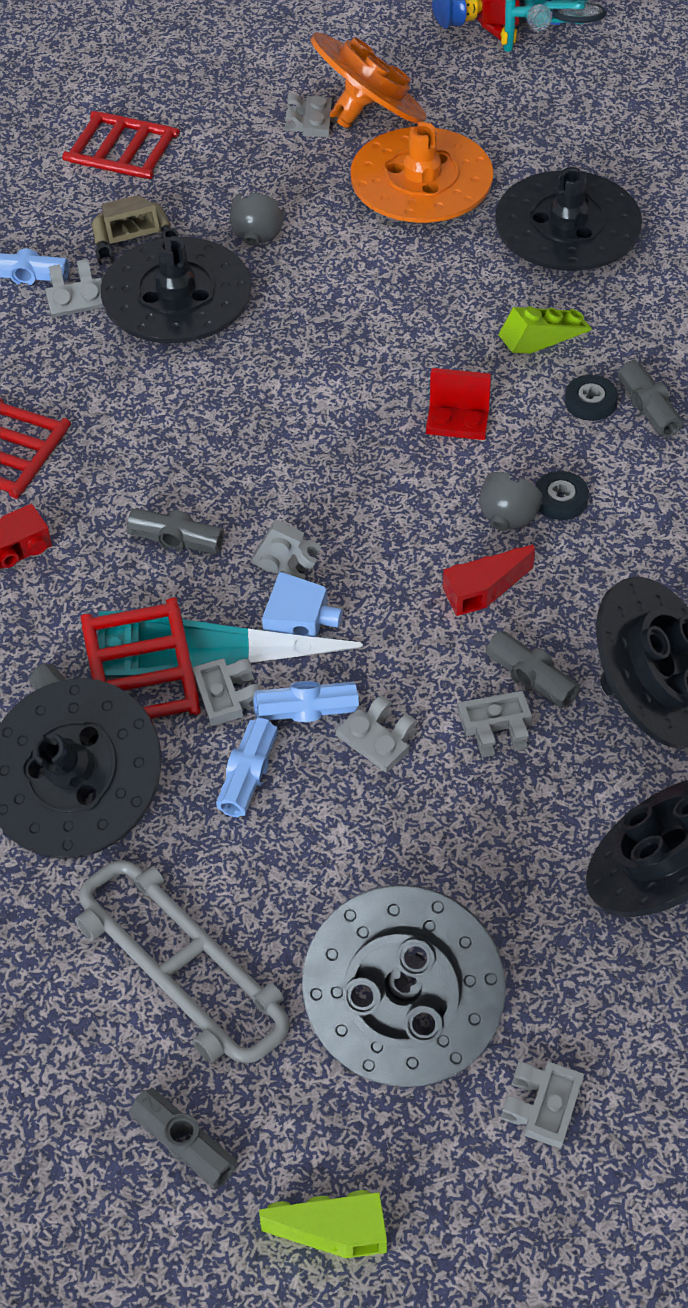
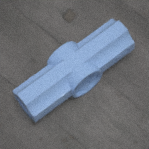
[0,248,69,285]
[253,681,359,722]
[216,717,278,818]

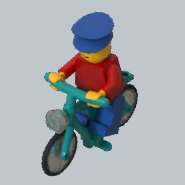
[432,0,607,52]

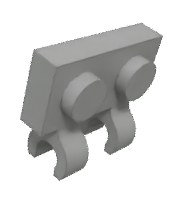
[285,94,332,137]
[45,259,103,318]
[250,519,321,579]
[192,658,260,726]
[457,691,532,758]
[336,695,417,773]
[500,1061,584,1149]

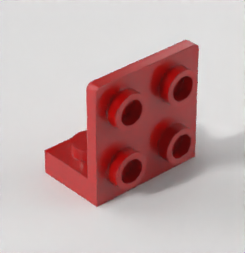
[426,368,491,440]

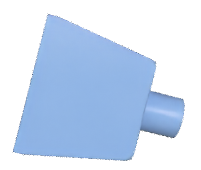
[262,572,343,637]

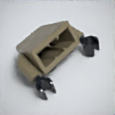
[92,195,179,265]

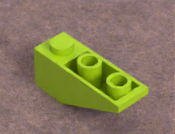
[498,306,592,354]
[259,1190,387,1259]

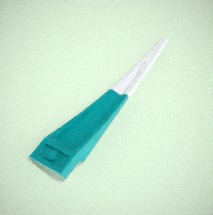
[98,611,363,678]

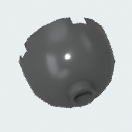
[229,193,285,245]
[479,472,543,531]

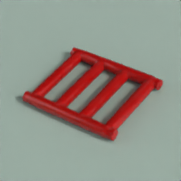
[62,111,180,179]
[0,398,71,499]
[80,597,201,719]

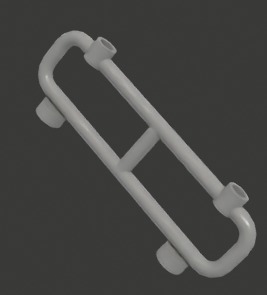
[75,860,290,1064]

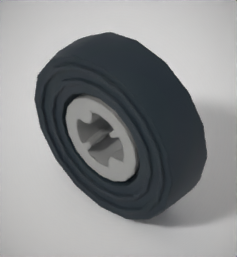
[564,374,618,421]
[535,471,589,520]

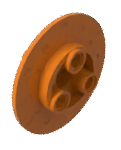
[310,32,426,128]
[350,122,493,223]

